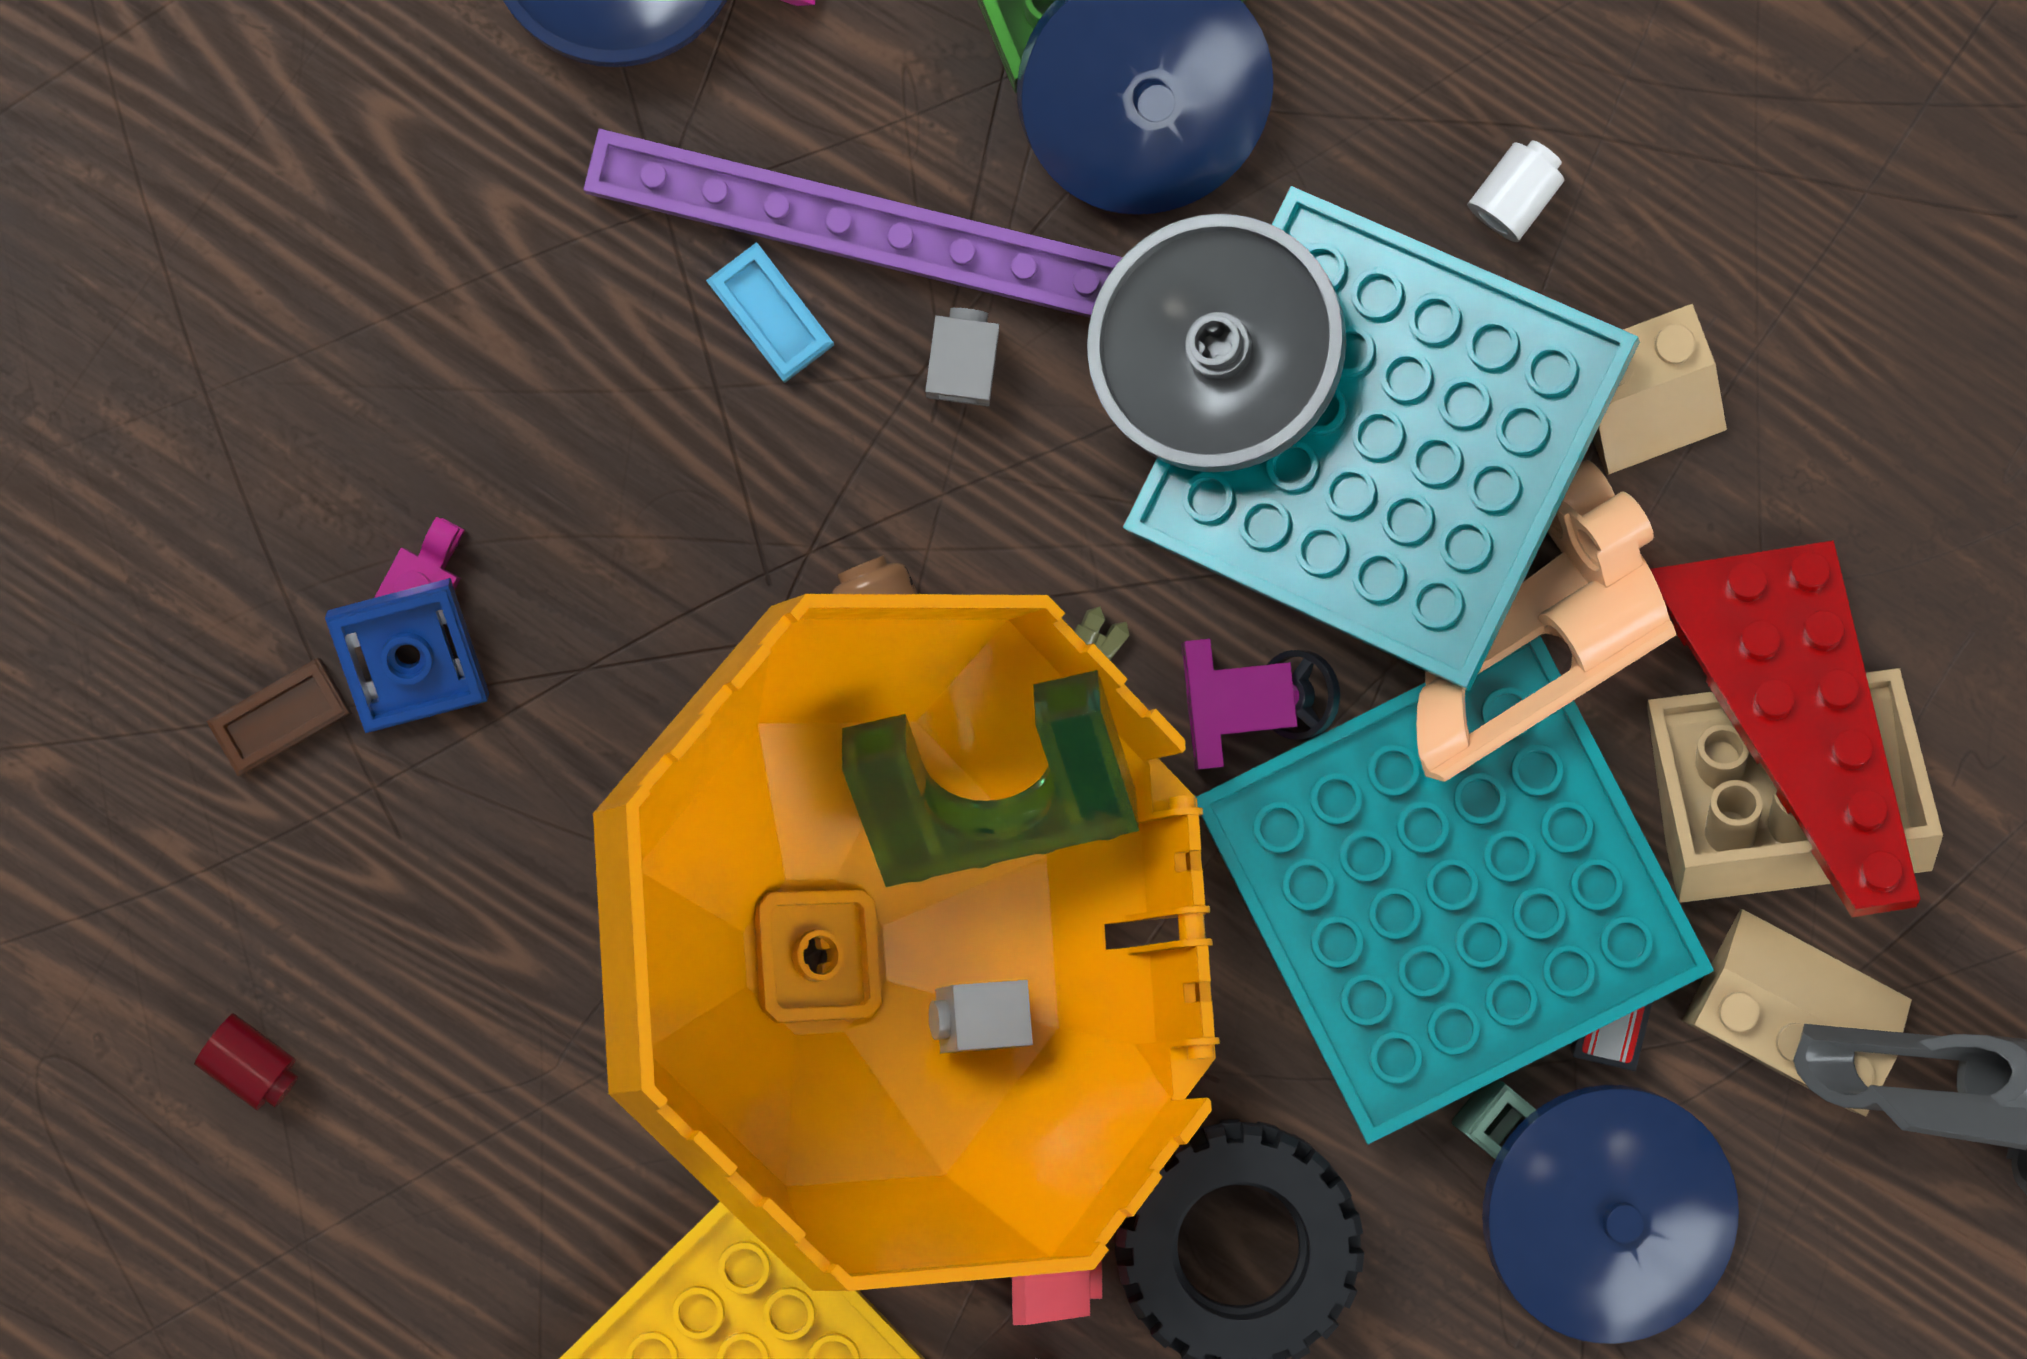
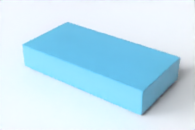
[706,242,834,383]

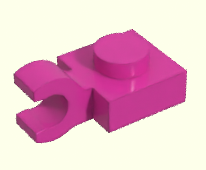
[374,517,465,598]

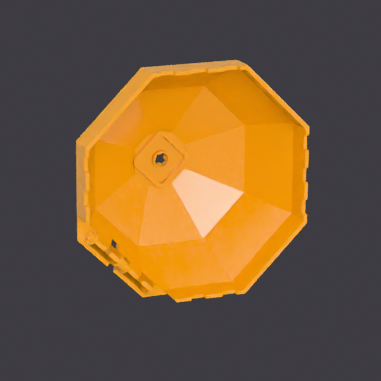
[593,594,1220,1291]

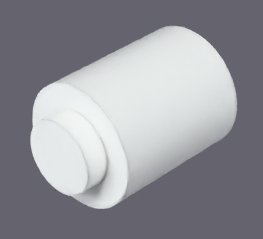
[1467,140,1565,242]

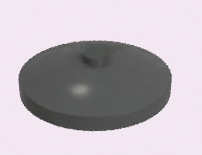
[1087,214,1346,472]

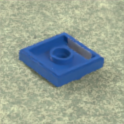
[325,578,489,733]

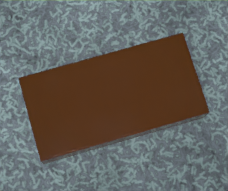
[206,658,352,777]

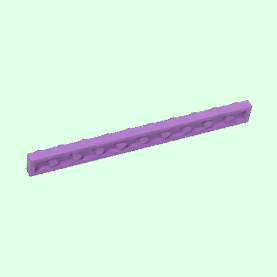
[583,129,1123,318]

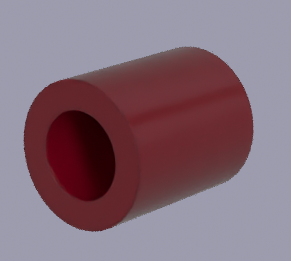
[194,1013,298,1111]

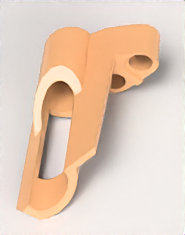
[1416,460,1676,782]

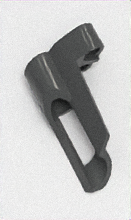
[1793,1024,2027,1200]

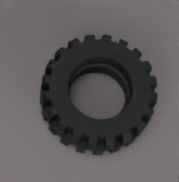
[1114,1119,1364,1359]

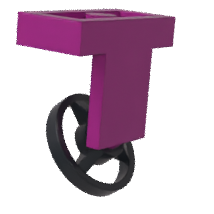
[1181,639,1340,770]

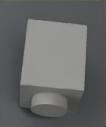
[925,308,999,406]
[929,980,1033,1054]

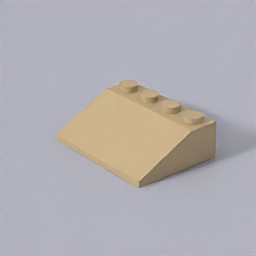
[1647,668,1943,903]

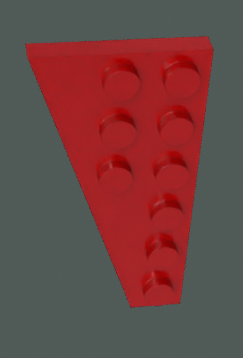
[1650,540,1920,917]

